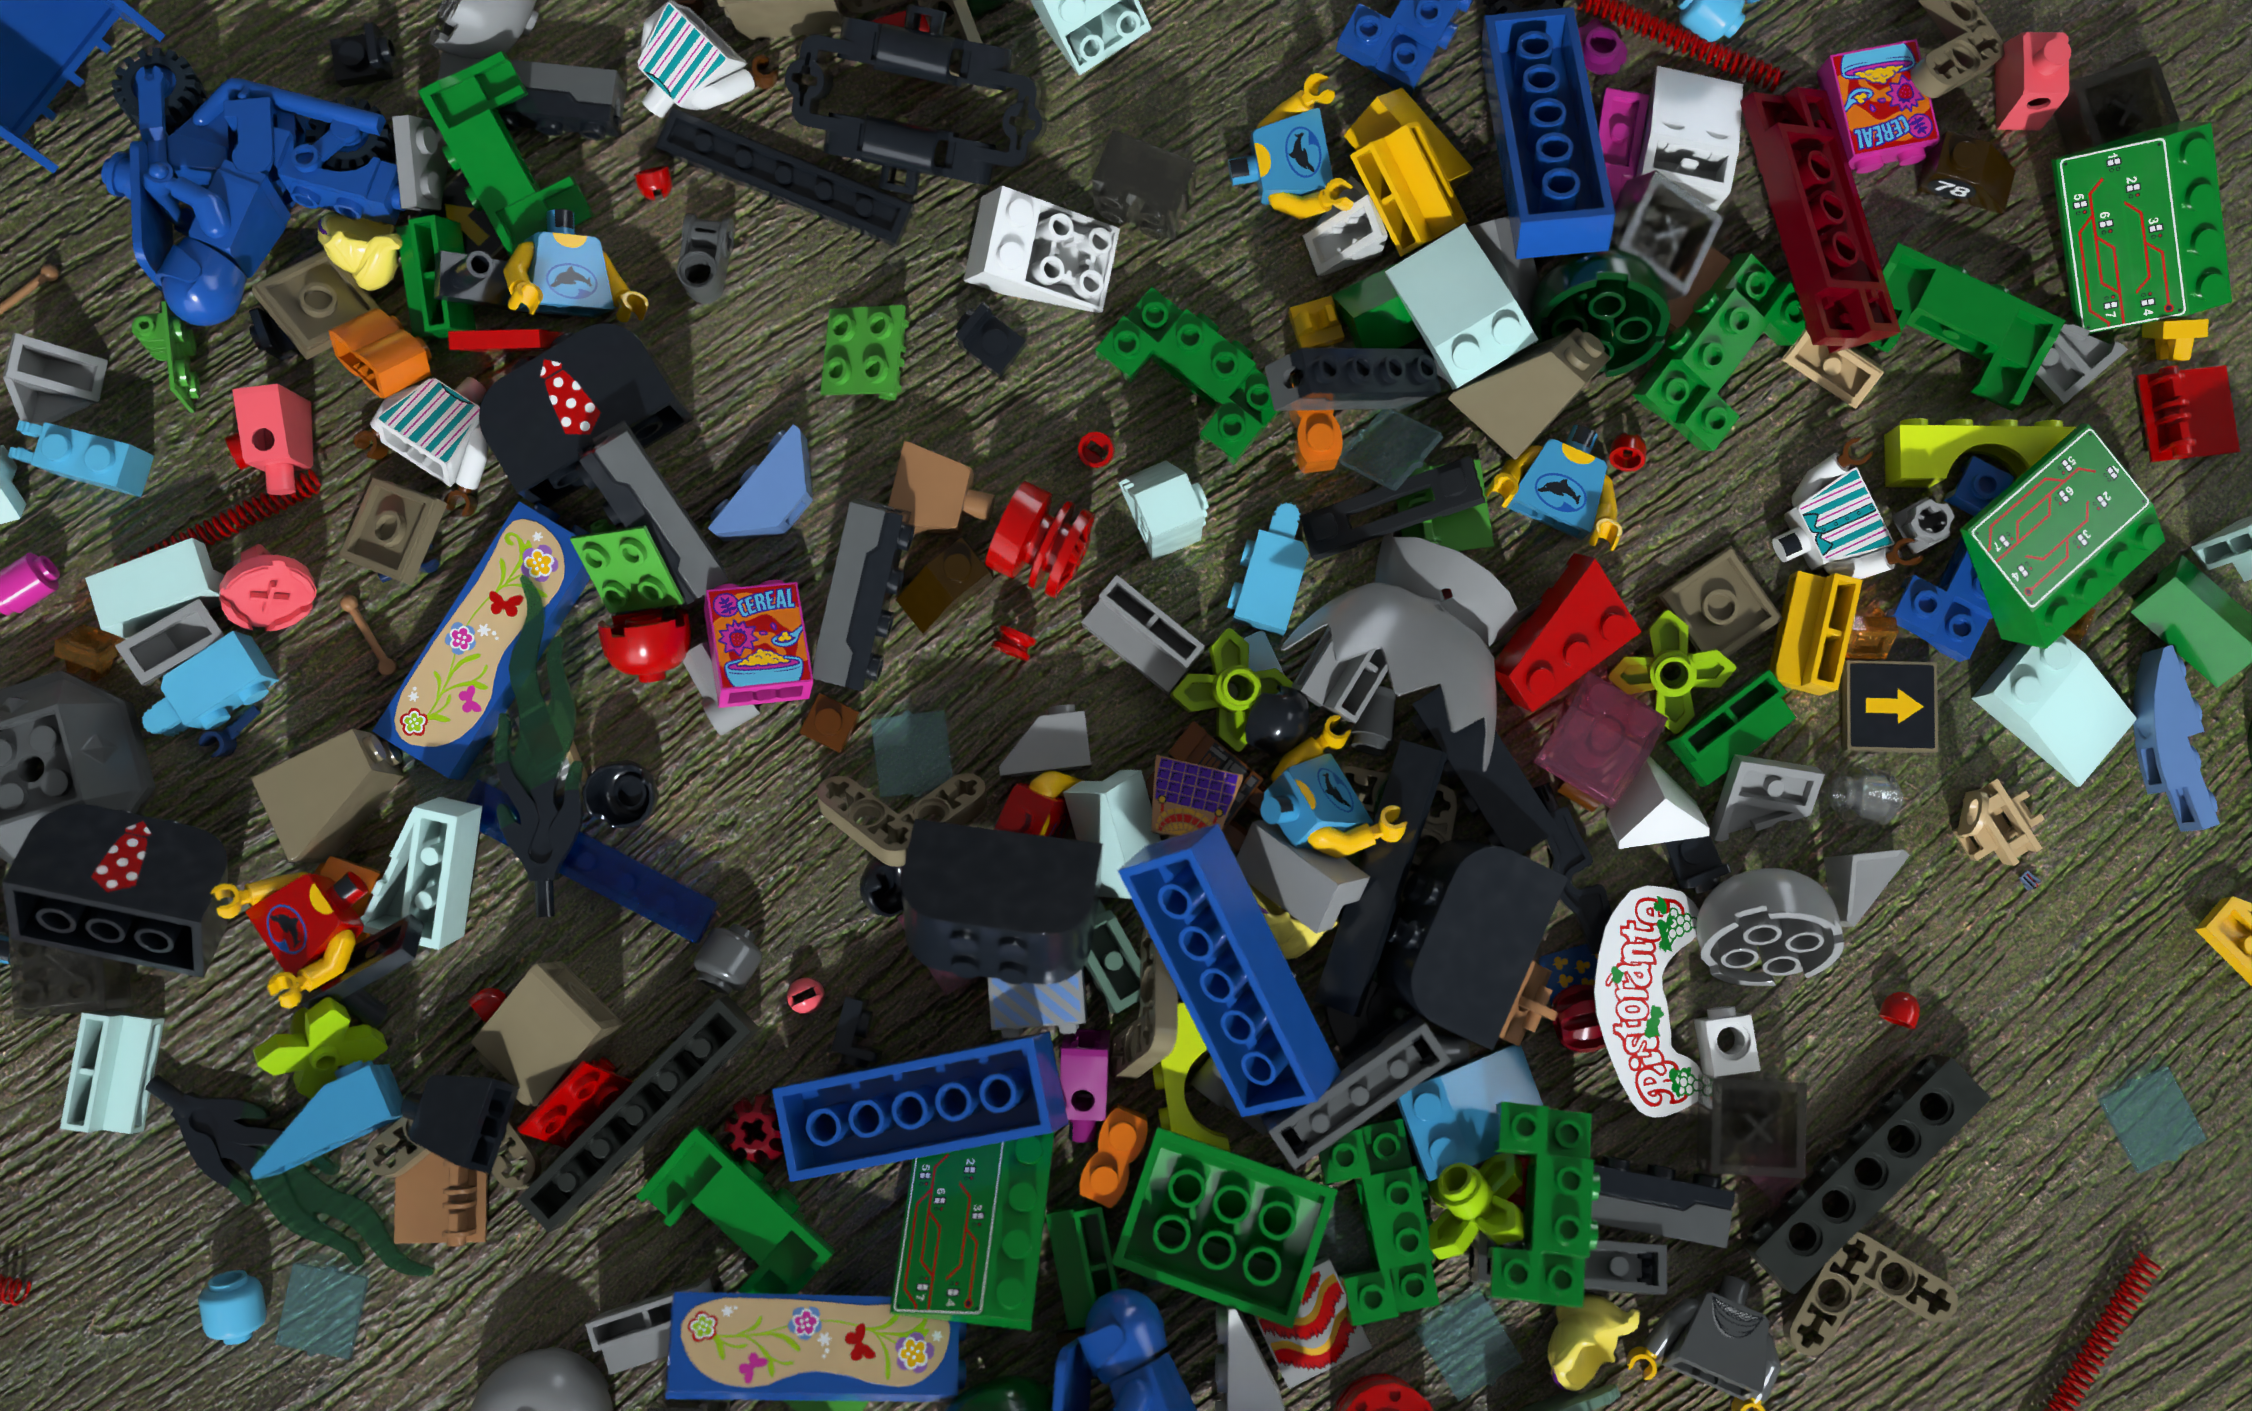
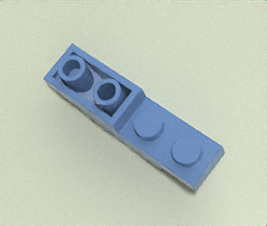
[2133,645,2220,832]

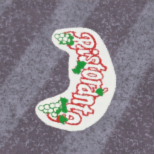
[1594,885,1704,1118]

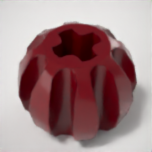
[1551,984,1606,1053]
[724,1094,784,1164]

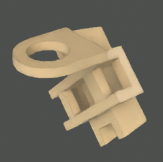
[1953,778,2045,866]

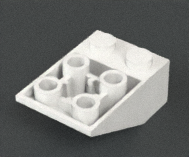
[1630,66,1743,211]
[963,186,1120,313]
[1214,1305,1285,1411]

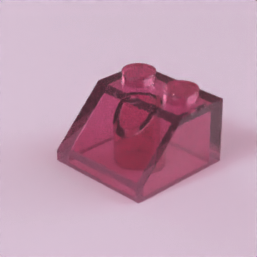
[1533,671,1668,809]

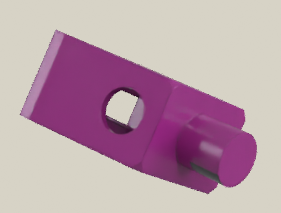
[1060,1029,1110,1143]

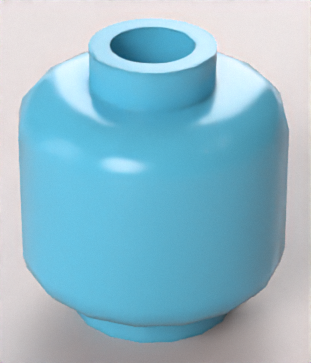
[1677,0,1746,42]
[198,1270,267,1345]

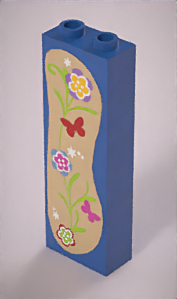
[372,501,590,781]
[665,1292,967,1402]

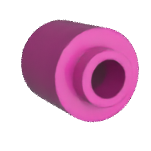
[0,553,60,616]

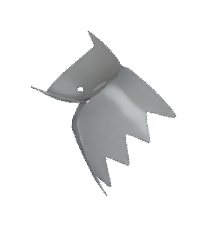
[1281,512,1540,771]

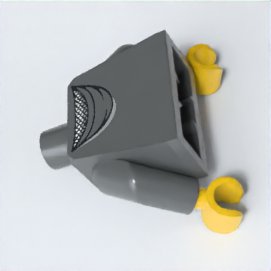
[1627,1276,1781,1411]

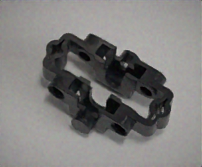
[785,4,1047,195]

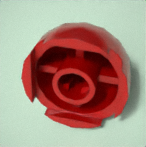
[598,608,691,683]

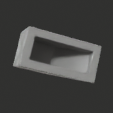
[115,599,224,686]
[999,704,1091,778]

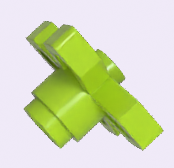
[1608,609,1736,734]
[1170,628,1293,752]
[253,997,388,1100]
[1429,1153,1524,1260]

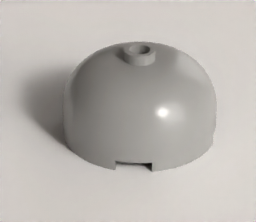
[429,0,539,58]
[1696,868,1844,986]
[470,1347,613,1411]

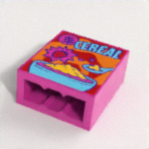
[1816,39,1941,174]
[704,580,813,708]

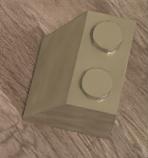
[717,0,843,41]
[1448,328,1611,460]
[251,728,404,864]
[470,961,625,1107]

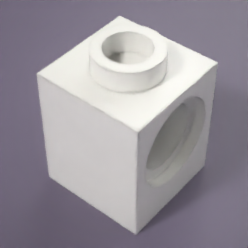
[1694,1006,1760,1077]

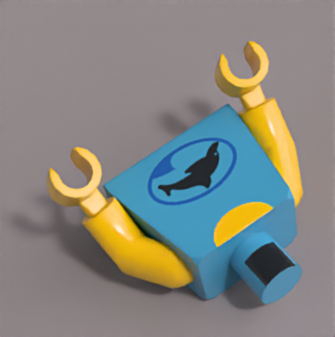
[1228,73,1353,219]
[503,209,649,322]
[1484,425,1623,551]
[1261,715,1407,858]

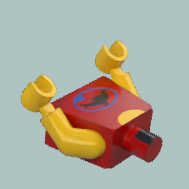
[994,770,1085,838]
[211,871,368,1008]

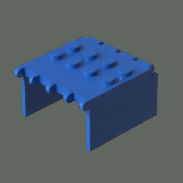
[0,0,165,174]

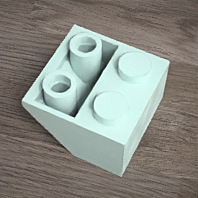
[1031,0,1151,76]

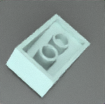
[1385,223,1538,389]
[1971,635,2137,787]

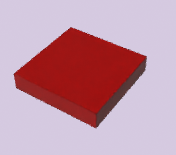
[448,329,563,352]

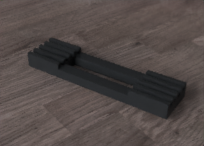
[1300,456,1486,561]

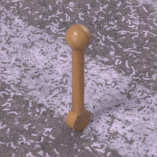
[0,264,60,320]
[340,595,398,676]

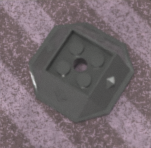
[0,670,156,864]

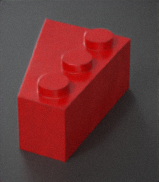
[1494,553,1641,712]

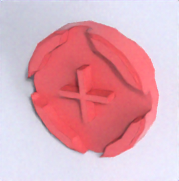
[219,544,316,631]

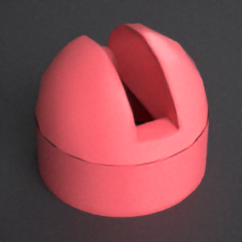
[787,977,825,1014]

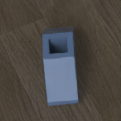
[708,424,813,542]

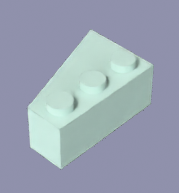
[1117,460,1209,561]
[360,797,482,950]

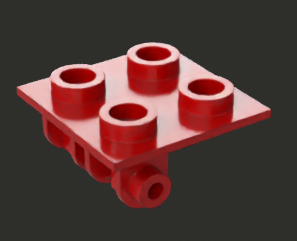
[2136,365,2241,463]
[517,1057,633,1149]

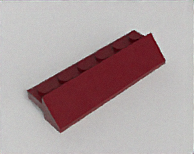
[1740,86,1901,354]

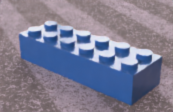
[1481,7,1615,259]
[1117,823,1341,1117]
[772,1031,1069,1182]

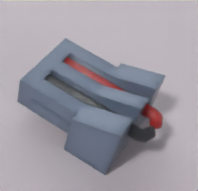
[2018,870,2041,890]

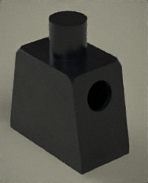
[401,1075,520,1174]

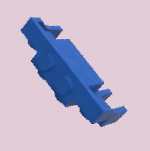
[1336,0,1474,97]
[1885,456,2014,662]

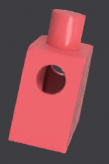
[1995,32,2071,131]
[232,384,313,495]

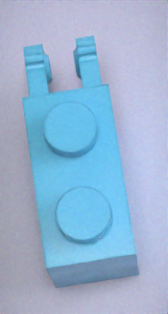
[7,420,154,497]
[1227,502,1309,636]
[141,631,279,736]

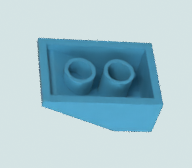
[1395,1044,1543,1181]
[250,1060,403,1180]

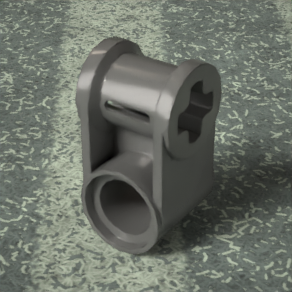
[677,213,735,304]

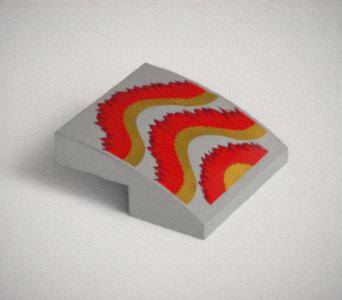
[1254,1255,1372,1389]

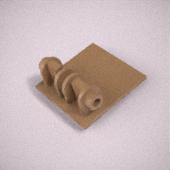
[394,1150,488,1246]

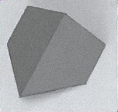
[3,333,108,426]
[1824,849,1910,927]

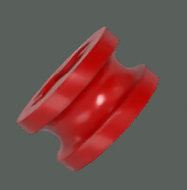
[991,625,1037,662]

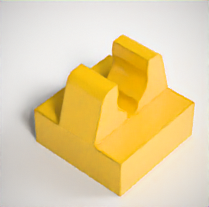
[1288,295,1344,349]
[2141,317,2209,361]

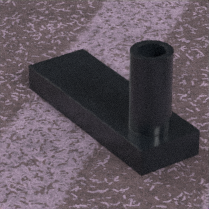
[434,250,571,319]
[301,914,424,1028]

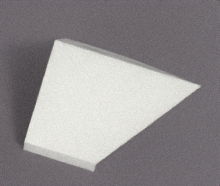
[1303,176,1388,276]
[1607,746,1710,849]

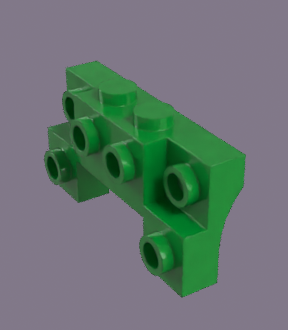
[418,51,595,257]
[1867,243,2066,411]
[1632,253,1806,452]
[1095,286,1281,465]
[1485,1101,1600,1308]
[1318,1117,1440,1326]
[636,1125,836,1294]

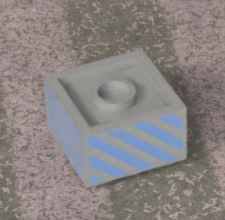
[988,966,1088,1038]

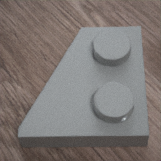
[392,115,449,212]
[2033,324,2128,408]
[1710,754,1825,841]

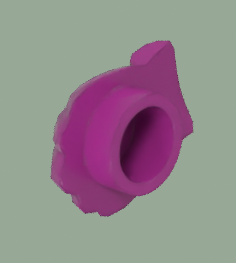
[1578,18,1628,76]

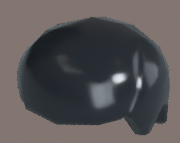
[1245,685,1310,755]
[582,760,659,828]
[859,856,904,918]

